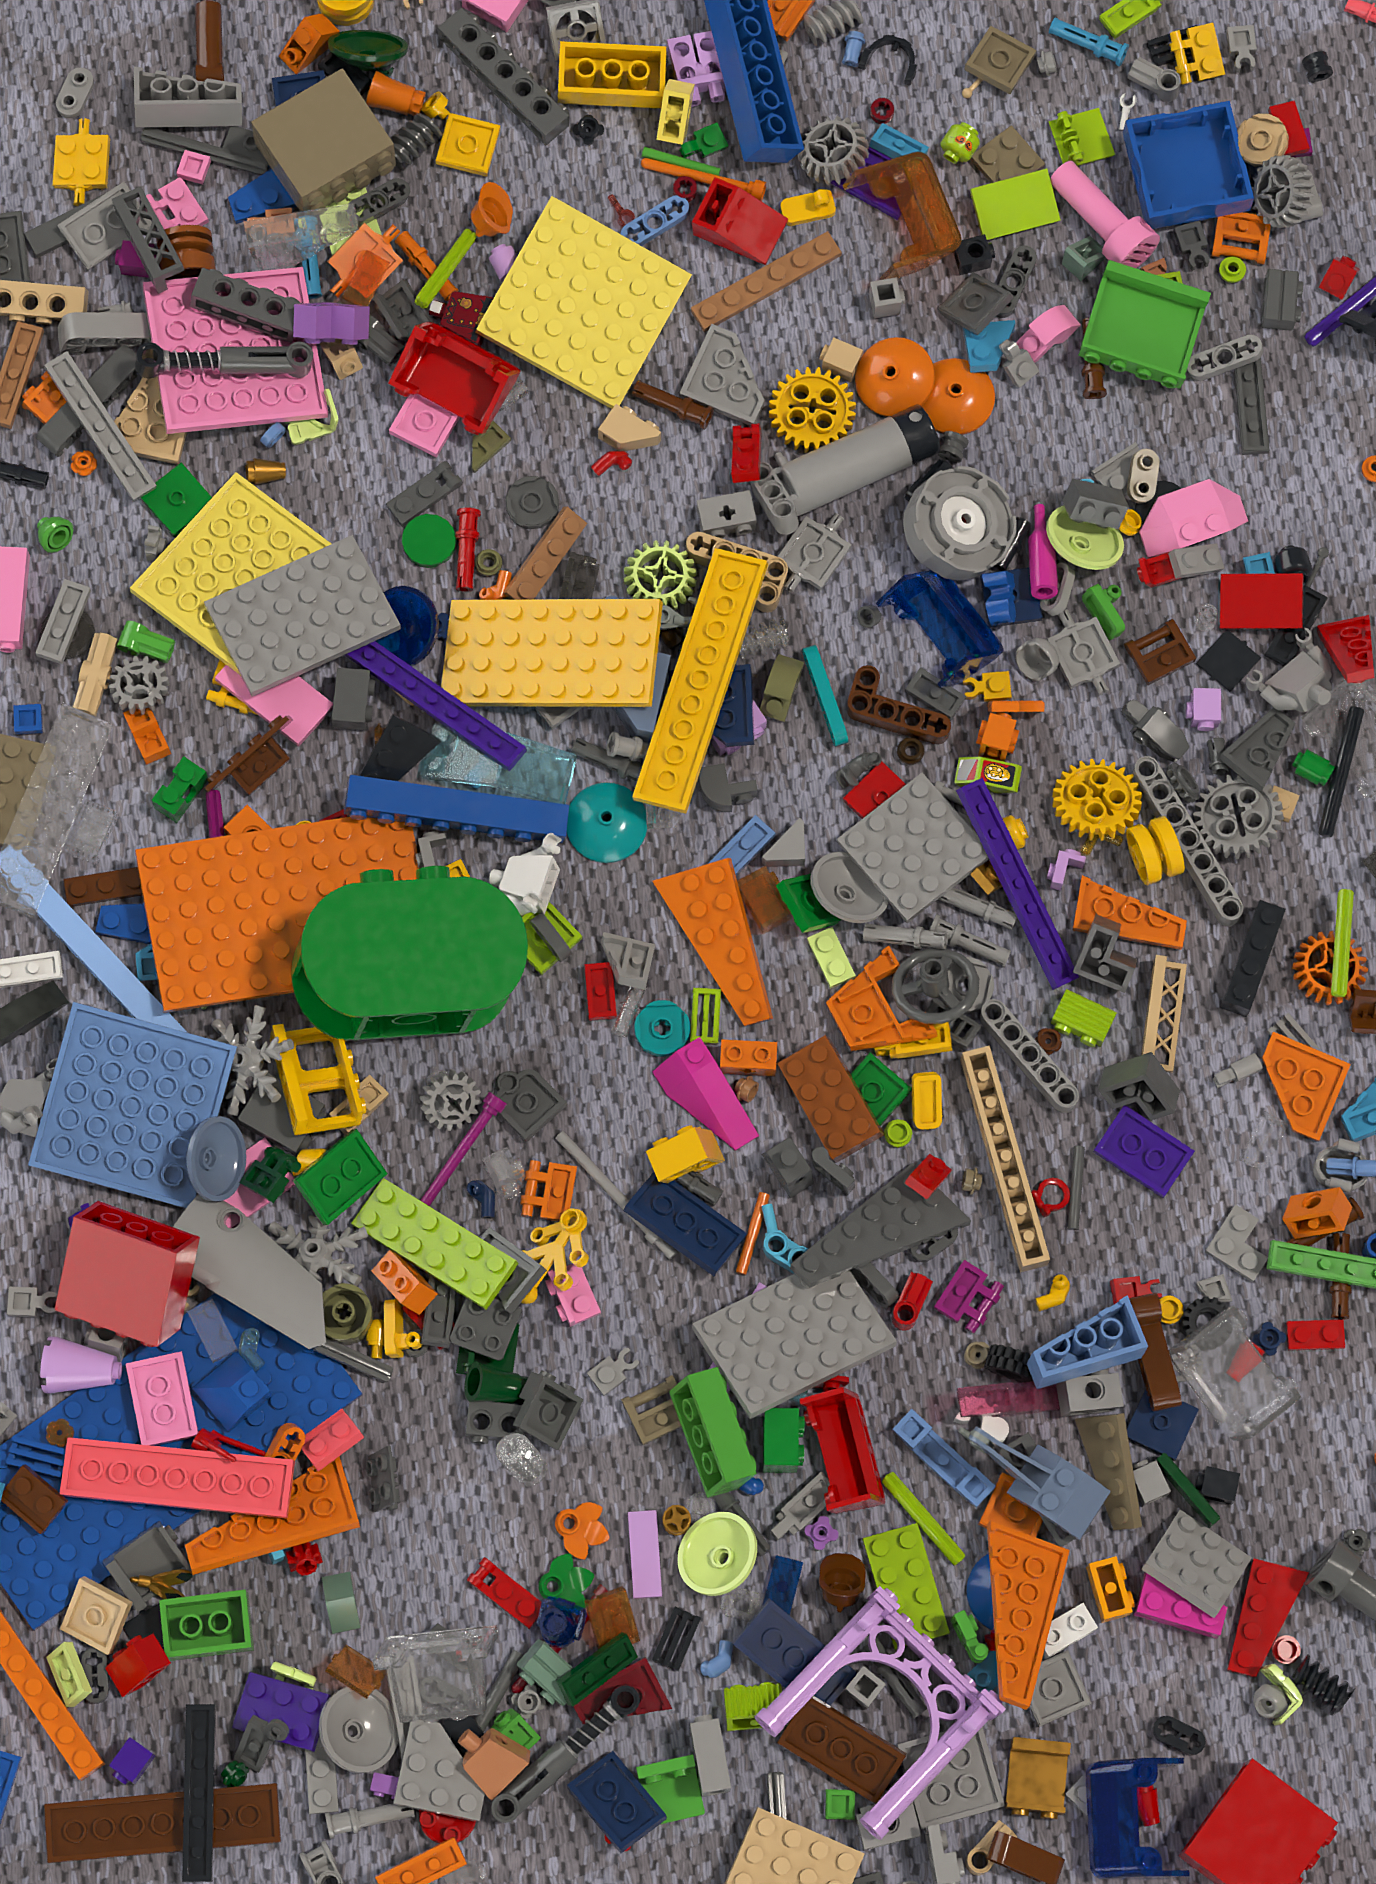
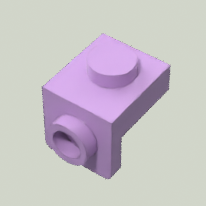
[1047,849,1086,891]

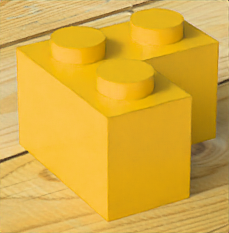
[646,1125,725,1183]

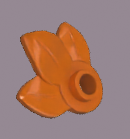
[555,1502,610,1560]

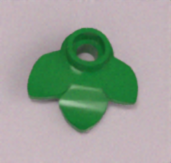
[538,1554,595,1611]

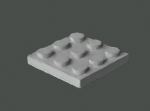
[1142,1510,1252,1618]
[897,1727,1005,1830]

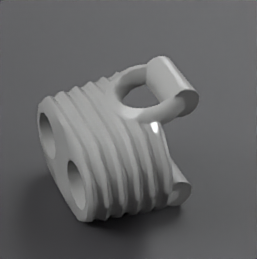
[1313,1138,1368,1192]

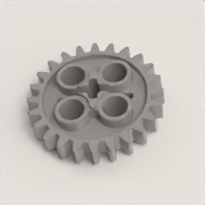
[1193,775,1284,859]

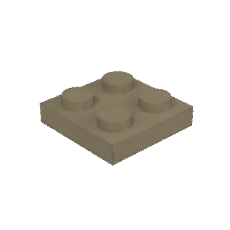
[964,26,1037,94]
[970,125,1045,183]

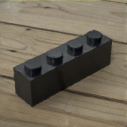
[1220,900,1286,1017]

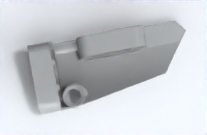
[173,1194,326,1349]

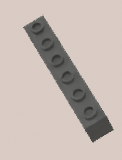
[438,8,569,146]

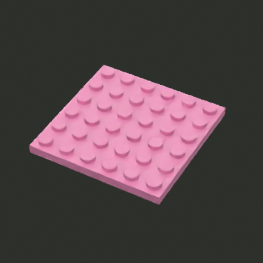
[143,267,328,434]

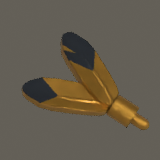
[130,1569,193,1599]

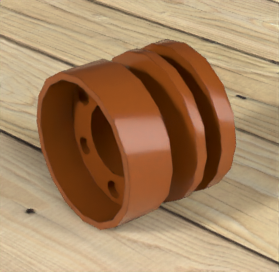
[156,225,216,280]

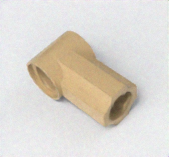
[965,1820,1017,1876]

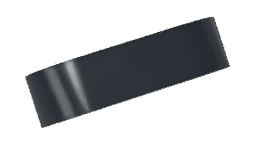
[1152,1716,1206,1756]

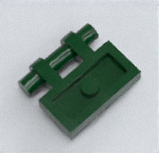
[239,1147,301,1204]

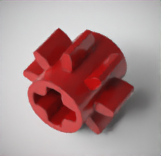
[285,1542,323,1576]

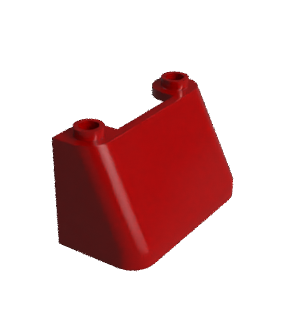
[388,322,521,435]

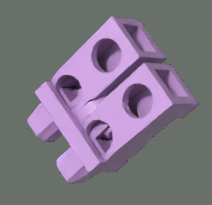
[667,31,725,107]

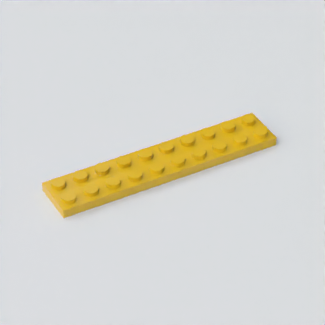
[632,548,768,814]

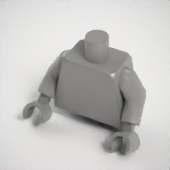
[1246,628,1332,713]
[0,1058,58,1138]

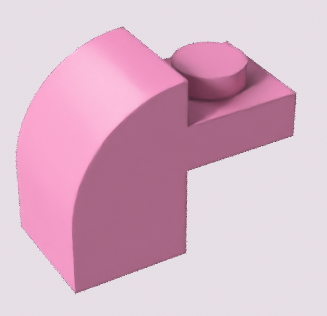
[1016,305,1081,363]

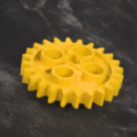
[769,367,856,453]
[1052,759,1142,841]

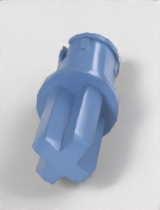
[1326,1157,1376,1179]

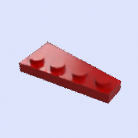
[1227,1558,1309,1678]

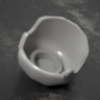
[1015,638,1059,681]

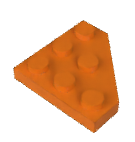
[1262,1032,1351,1142]

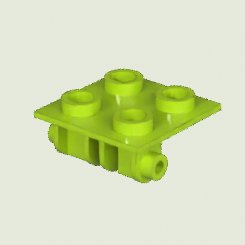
[1048,108,1115,166]

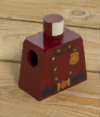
[429,291,494,347]

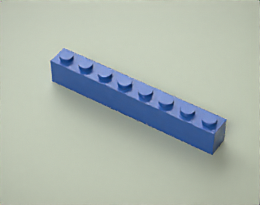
[344,775,569,845]

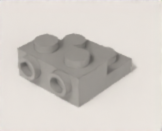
[924,1824,965,1884]

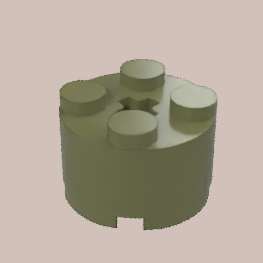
[323,1283,374,1345]

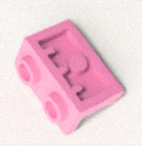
[545,1264,601,1327]

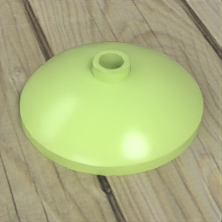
[1046,506,1124,570]
[678,1512,757,1596]

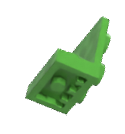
[636,1754,705,1825]

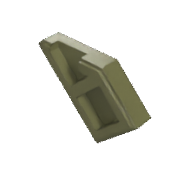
[472,421,511,473]

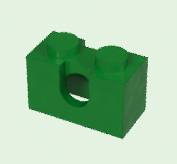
[152,756,208,823]

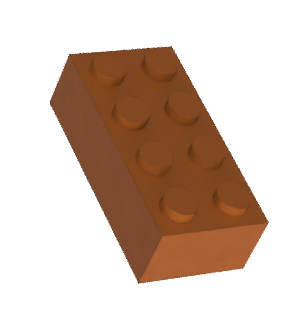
[777,1035,885,1163]

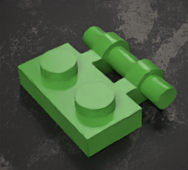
[950,1610,989,1664]

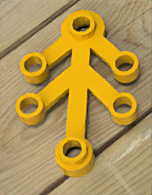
[521,1208,589,1304]

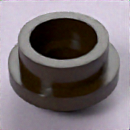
[897,737,924,765]

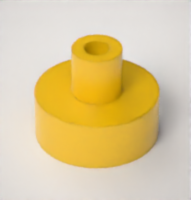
[421,91,450,120]

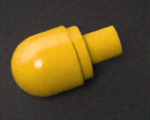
[366,1319,384,1359]

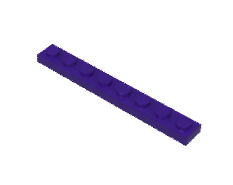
[345,641,527,771]
[956,778,1079,990]

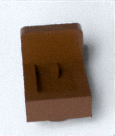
[1348,989,1376,1034]

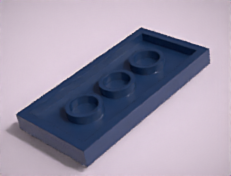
[623,1172,747,1277]
[732,1598,857,1705]

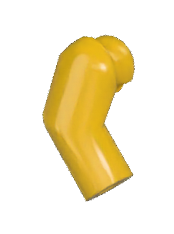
[1035,1274,1070,1311]

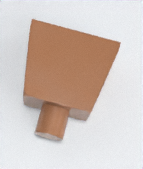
[458,1728,530,1800]

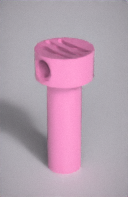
[1050,161,1160,268]

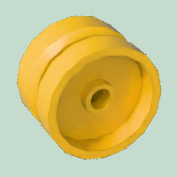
[317,0,374,26]
[1126,816,1185,885]

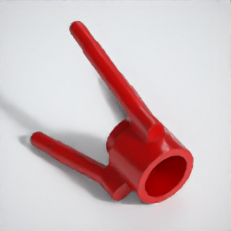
[191,1428,266,1462]

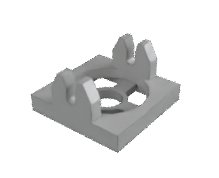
[546,0,606,61]

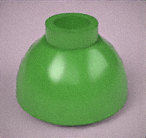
[37,517,74,553]

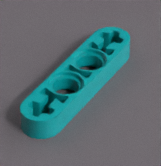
[802,645,849,747]

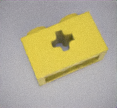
[656,79,695,145]

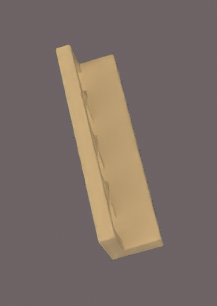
[1141,955,1187,1073]

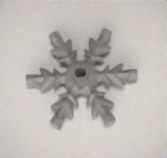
[211,1005,294,1116]
[268,1215,369,1286]

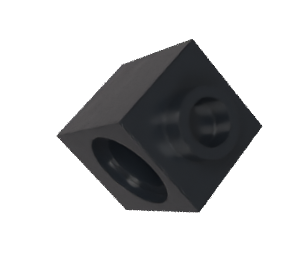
[952,234,995,275]
[1195,1466,1240,1505]

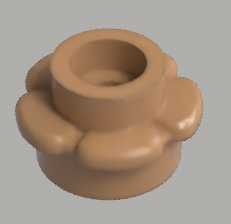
[734,1076,759,1103]

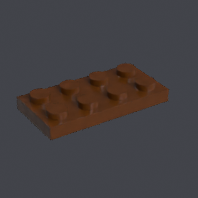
[777,1695,907,1804]

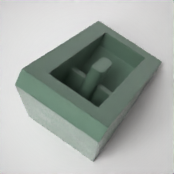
[1062,236,1106,281]
[322,1572,361,1634]

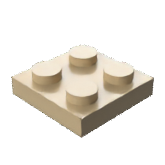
[60,1576,133,1655]

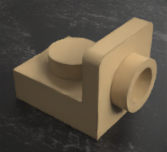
[320,338,363,380]

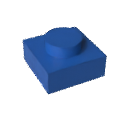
[13,704,43,735]

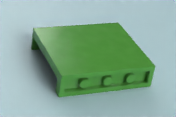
[1078,260,1211,389]

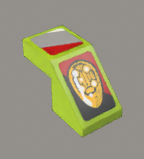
[954,757,1022,793]

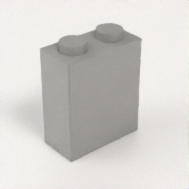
[689,1715,731,1797]

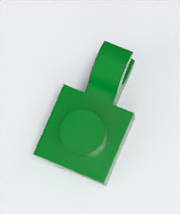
[679,122,728,158]

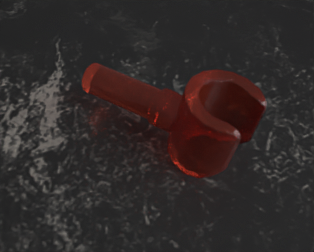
[608,194,635,227]

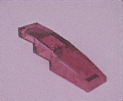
[956,1382,1060,1417]

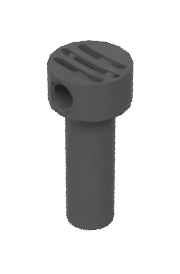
[1305,1539,1376,1622]

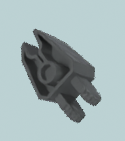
[1121,699,1190,762]

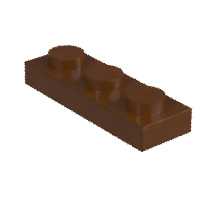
[64,867,143,907]

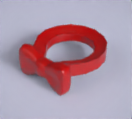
[1031,1178,1070,1217]

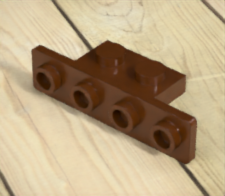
[204,715,293,795]

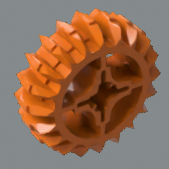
[1292,931,1368,1006]

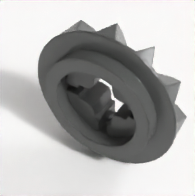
[1167,763,1199,803]

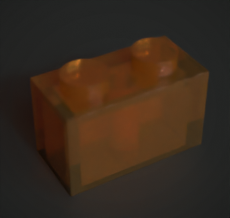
[737,866,792,934]

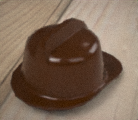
[819,1553,866,1613]

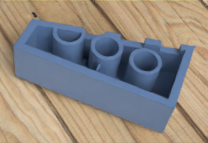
[1027,1295,1148,1389]

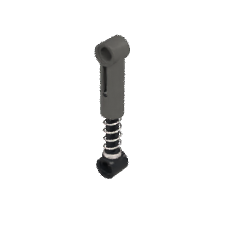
[135,342,313,379]
[491,1684,640,1823]

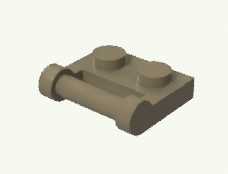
[621,1375,682,1445]

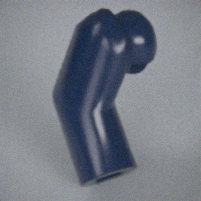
[467,1180,495,1219]

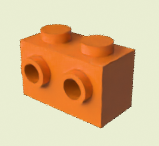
[976,712,1019,762]

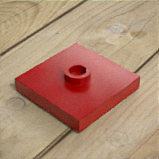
[843,761,906,819]

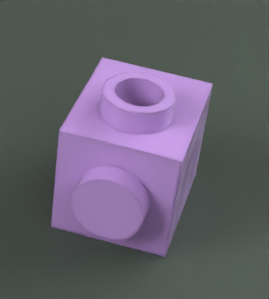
[1186,688,1221,731]

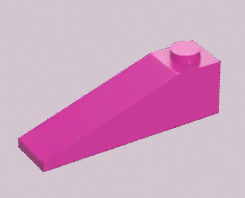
[652,1037,759,1151]

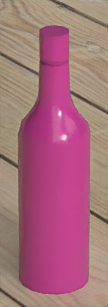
[1028,504,1058,599]

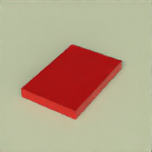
[1220,573,1304,629]

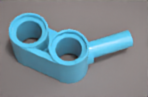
[761,1204,808,1274]

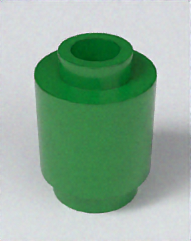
[1292,749,1335,786]

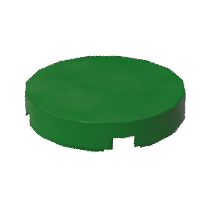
[402,514,456,568]

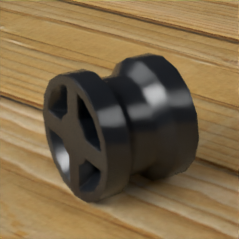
[1302,51,1333,83]

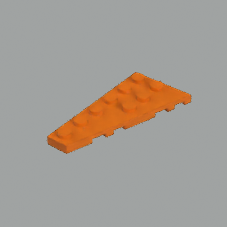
[185,1456,360,1575]
[987,1521,1070,1710]

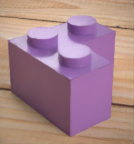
[293,302,370,345]

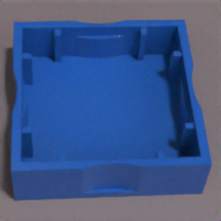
[1123,101,1254,229]

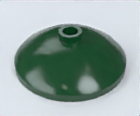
[328,30,408,71]

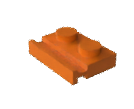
[767,0,815,42]

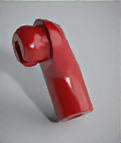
[591,451,632,476]

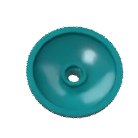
[566,783,648,863]

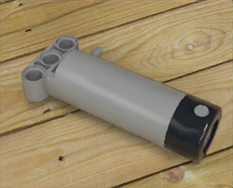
[750,404,940,535]

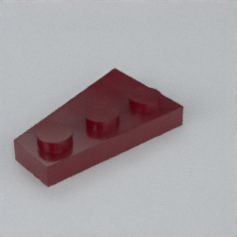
[573,1657,672,1724]

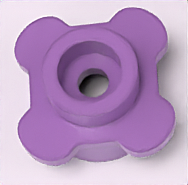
[804,1516,839,1550]

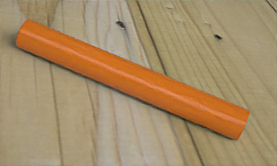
[735,1192,770,1275]

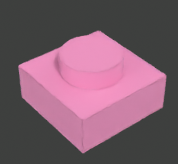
[176,150,211,185]

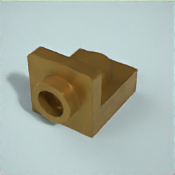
[970,860,1002,895]

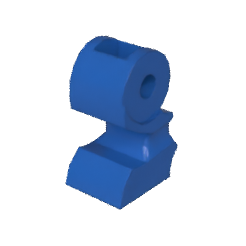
[982,571,1016,625]

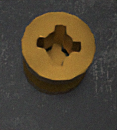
[663,1505,691,1536]

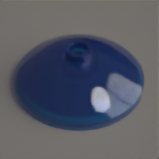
[376,586,439,667]

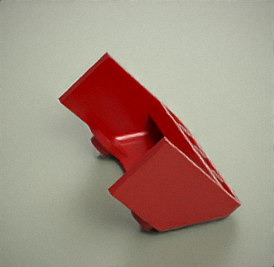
[799,1387,886,1514]

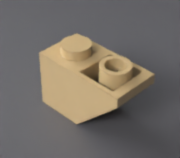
[598,404,661,451]

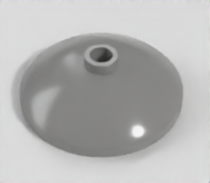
[811,852,889,923]
[319,1685,398,1773]

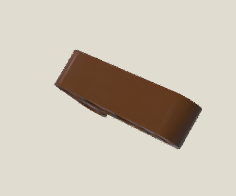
[847,665,951,745]
[1129,1292,1182,1412]

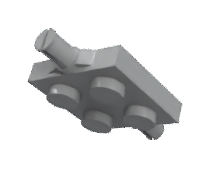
[778,513,851,593]
[1047,609,1120,696]

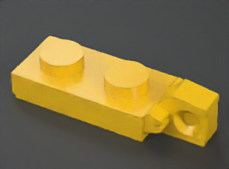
[874,1022,953,1059]

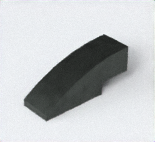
[0,980,69,1048]

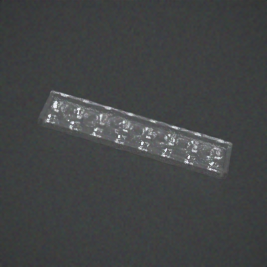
[0,703,113,919]

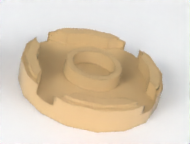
[1237,114,1289,167]

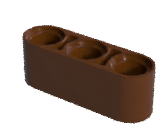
[986,1831,1065,1884]

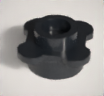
[573,115,604,145]

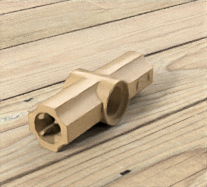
[72,633,118,717]

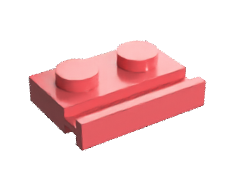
[301,1409,364,1472]

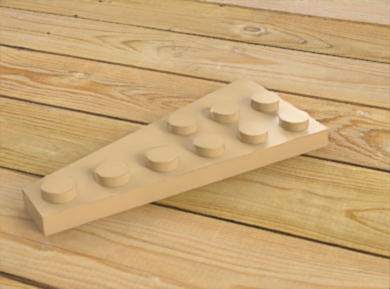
[114,377,187,465]

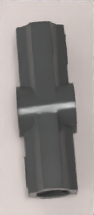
[337,298,405,366]

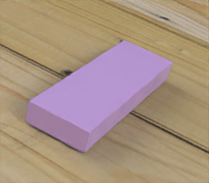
[628,1510,662,1599]

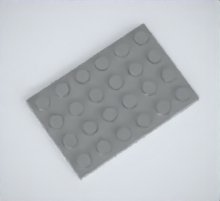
[204,535,401,697]
[692,1270,897,1419]

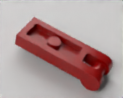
[731,423,762,483]
[466,1557,547,1630]

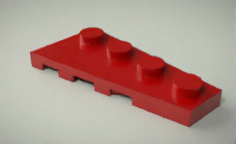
[1317,615,1374,683]

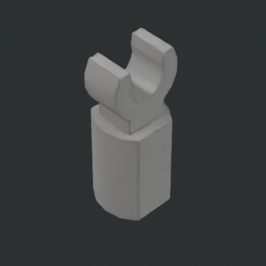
[1212,1053,1263,1089]

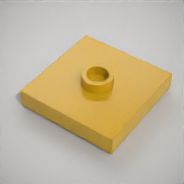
[436,113,501,177]

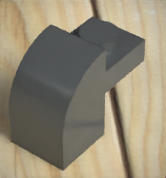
[698,763,758,812]

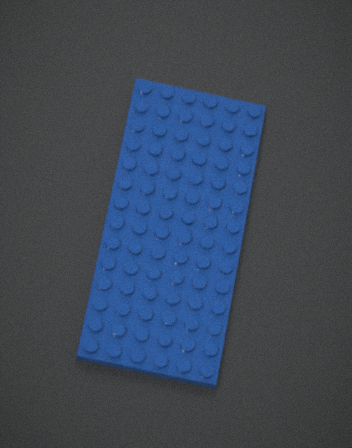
[0,1293,363,1631]

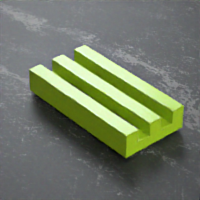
[690,988,721,1045]

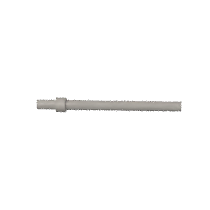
[555,1131,678,1260]

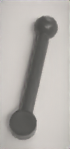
[1306,547,1329,587]

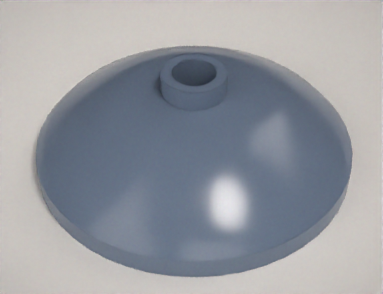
[186,1116,246,1201]

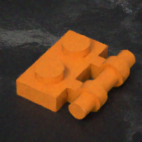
[520,1160,577,1222]

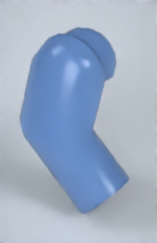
[700,1640,733,1678]

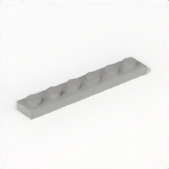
[44,351,157,502]

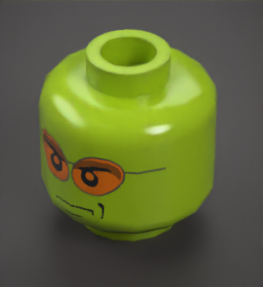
[940,122,980,164]

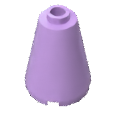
[40,1336,122,1394]

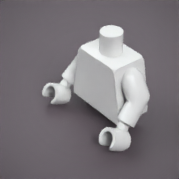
[489,833,562,916]

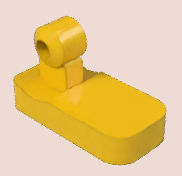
[780,189,836,226]
[912,1072,942,1130]
[384,1299,423,1358]

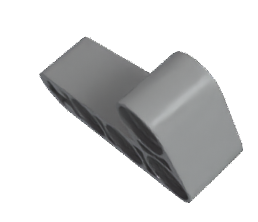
[57,312,152,355]

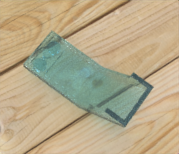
[421,724,577,804]

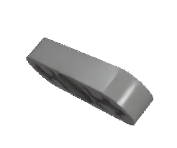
[1187,335,1263,381]

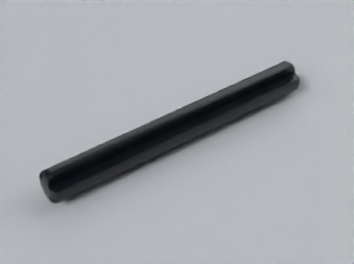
[1318,706,1364,837]

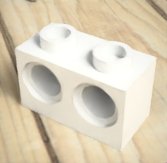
[1043,1603,1098,1659]

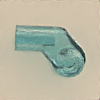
[238,1328,265,1372]

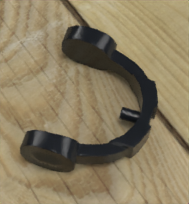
[858,35,917,85]

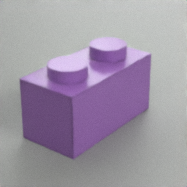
[370,1772,399,1800]

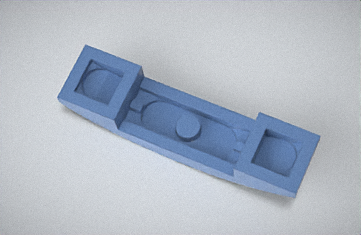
[892,1409,996,1508]

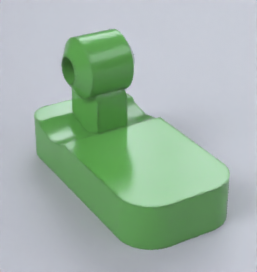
[1082,584,1125,640]

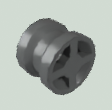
[937,431,969,463]

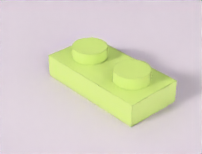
[807,927,856,989]
[46,1642,92,1707]

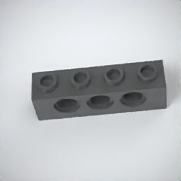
[190,268,302,343]

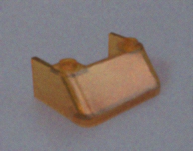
[842,152,962,280]

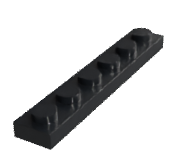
[182,1704,216,1882]

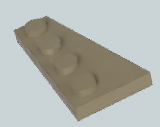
[1075,1413,1142,1530]

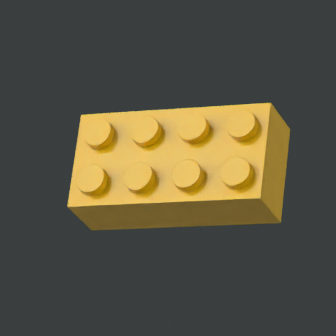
[557,41,666,108]

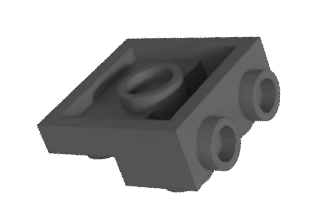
[513,1370,584,1450]

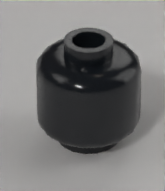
[1274,545,1313,585]

